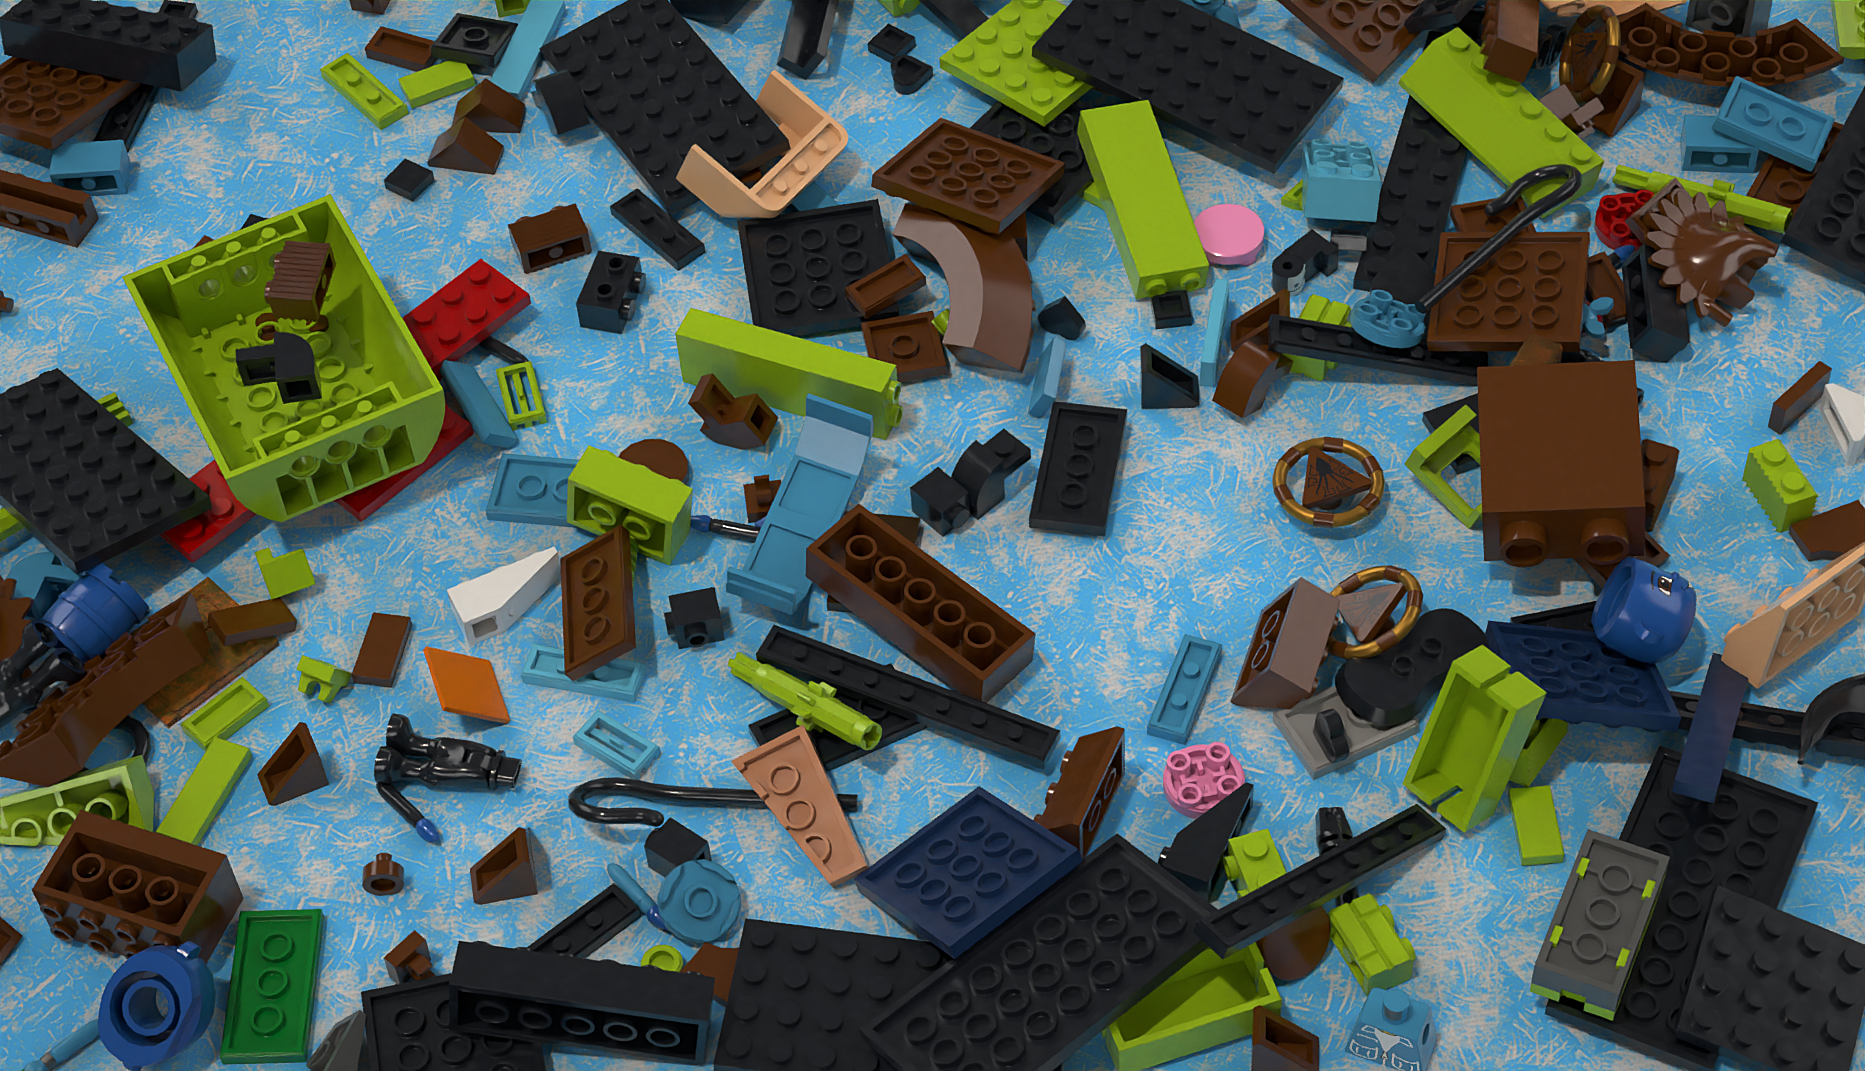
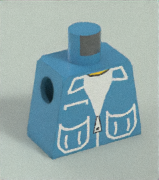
[1345,987,1437,1071]

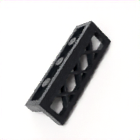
[776,0,839,80]

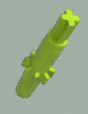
[1613,164,1793,234]
[728,652,882,750]

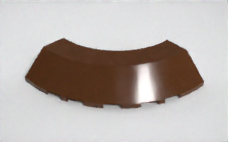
[1593,3,1844,87]
[892,201,1036,373]
[0,592,210,787]

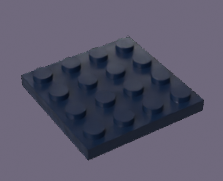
[1485,620,1681,733]
[854,786,1083,959]

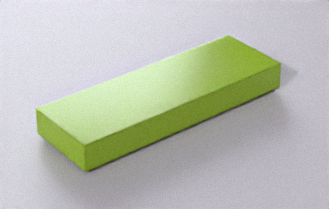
[320,53,409,130]
[156,737,252,846]

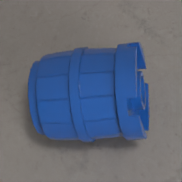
[41,563,150,664]

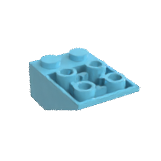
[1302,138,1381,222]

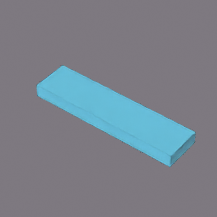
[490,0,566,101]

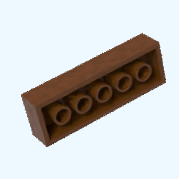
[805,504,1036,703]

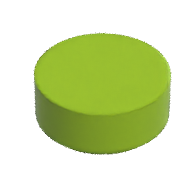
[641,945,684,972]

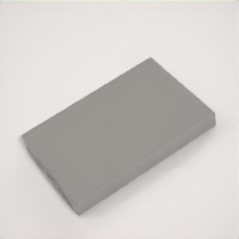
[1273,686,1419,780]

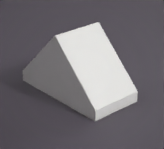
[1819,383,1865,466]

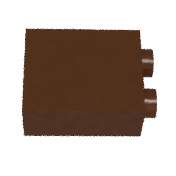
[1477,360,1645,568]

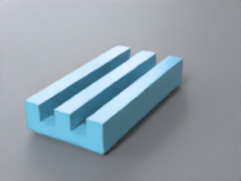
[573,710,661,780]

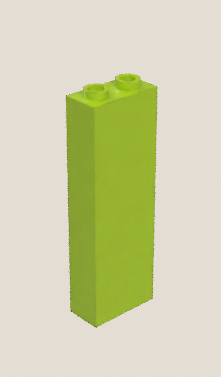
[1077,100,1210,299]
[675,308,903,440]

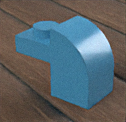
[6,552,82,620]

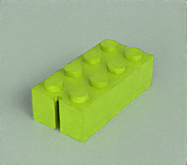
[1402,645,1547,833]
[1101,942,1282,1071]

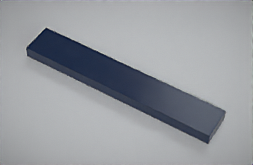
[1672,653,1748,803]

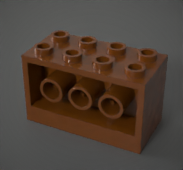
[32,810,244,964]

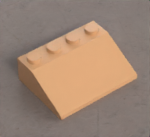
[1721,542,1865,689]

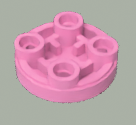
[1194,204,1264,266]
[1163,742,1245,819]

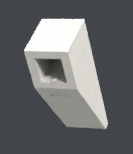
[447,546,561,646]

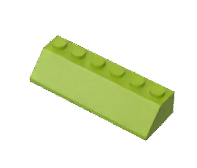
[1398,27,1604,219]

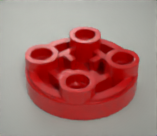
[1594,189,1654,253]

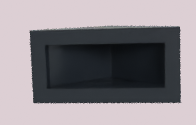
[1140,343,1200,409]

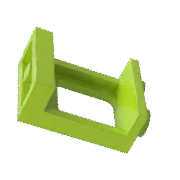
[1404,405,1482,529]

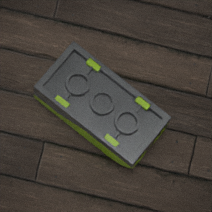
[1530,829,1670,1021]

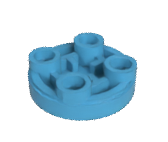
[1350,290,1426,348]

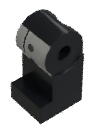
[1271,229,1338,297]

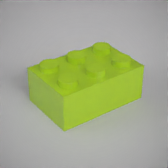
[567,445,693,566]

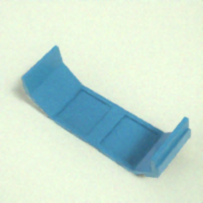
[726,393,874,615]

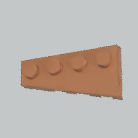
[731,725,869,888]

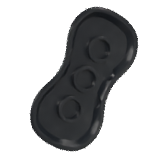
[1335,608,1491,726]

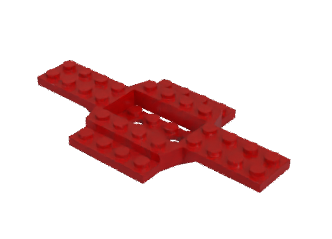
[159,259,531,563]

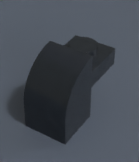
[531,69,590,135]
[236,332,322,404]
[951,429,1031,520]

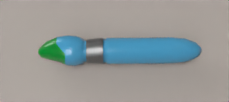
[21,1019,99,1071]

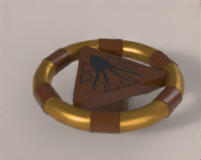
[1559,5,1621,105]
[1272,437,1385,528]
[1325,565,1424,660]

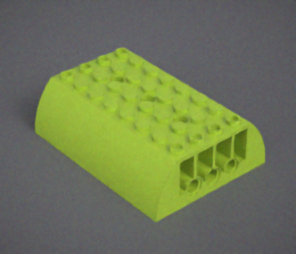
[122,194,445,522]

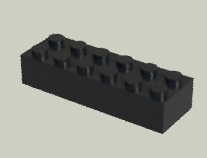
[0,0,217,92]
[449,941,715,1066]

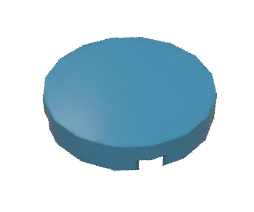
[657,859,741,943]

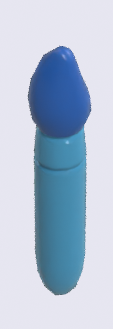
[607,863,668,931]

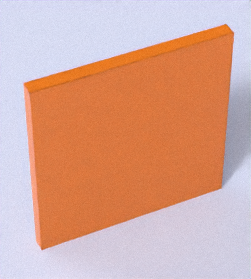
[423,646,510,724]

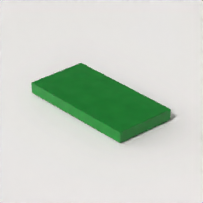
[220,909,324,1065]

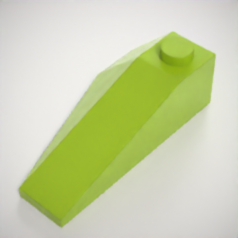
[0,755,154,847]

